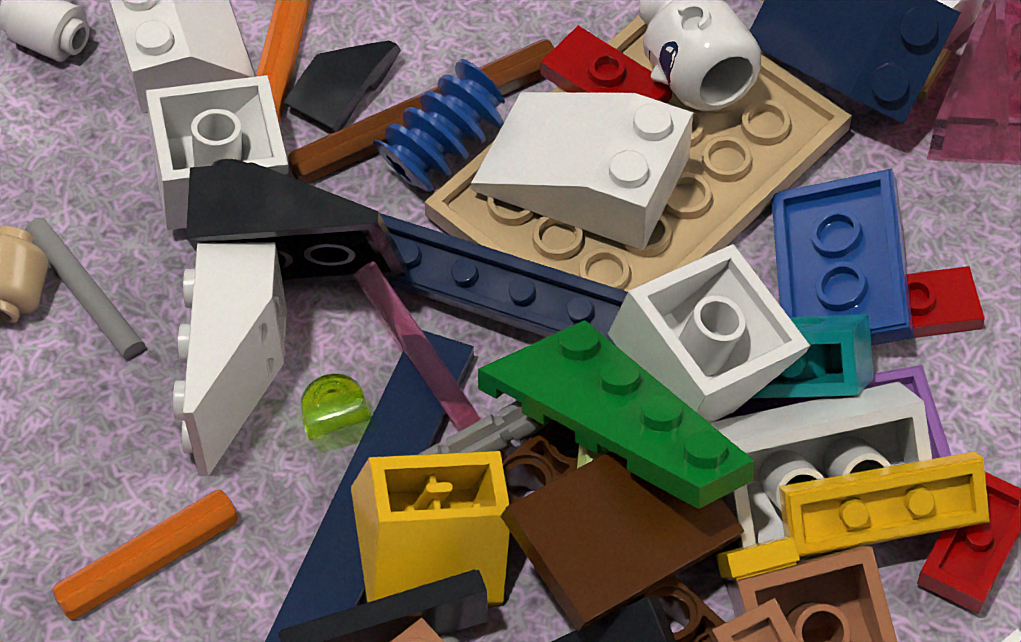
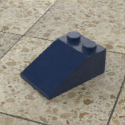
[749,0,961,124]

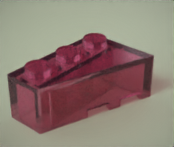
[927,0,1021,165]

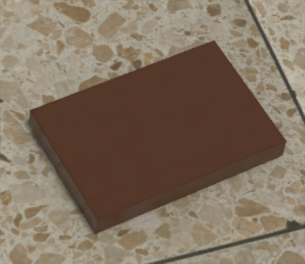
[500,452,745,631]

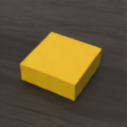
[715,536,800,580]

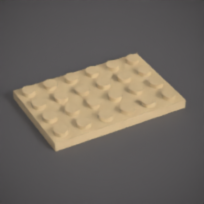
[424,14,852,292]

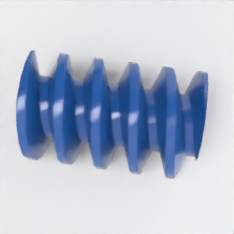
[373,59,505,194]

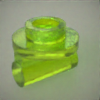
[301,373,372,441]

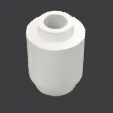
[0,0,89,62]

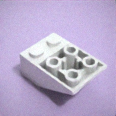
[173,242,287,476]

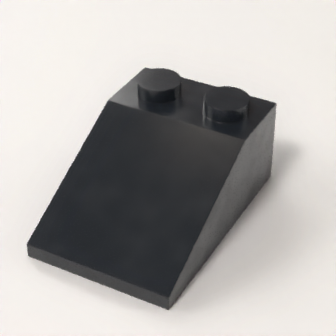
[186,159,407,285]

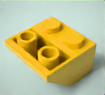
[351,451,510,607]

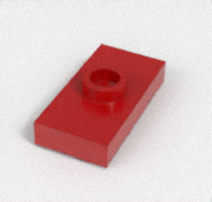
[540,25,673,104]
[907,266,985,338]

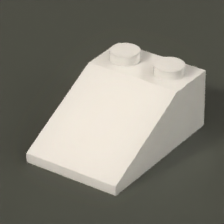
[471,92,693,251]

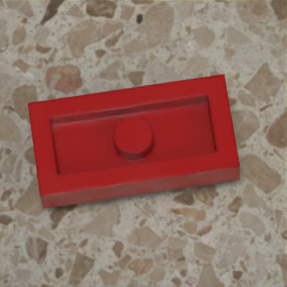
[917,472,1021,614]

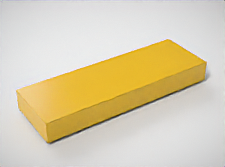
[779,451,989,557]

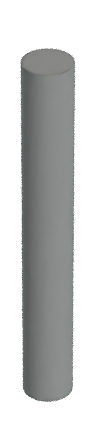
[25,218,145,360]

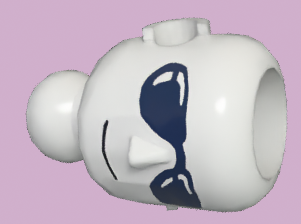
[639,0,761,112]

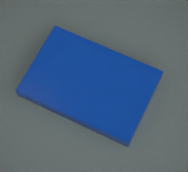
[771,168,914,346]

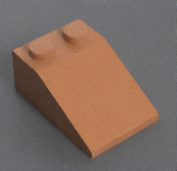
[726,546,897,642]

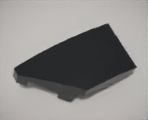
[284,40,401,132]

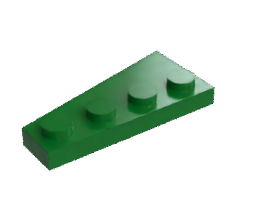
[478,320,754,509]

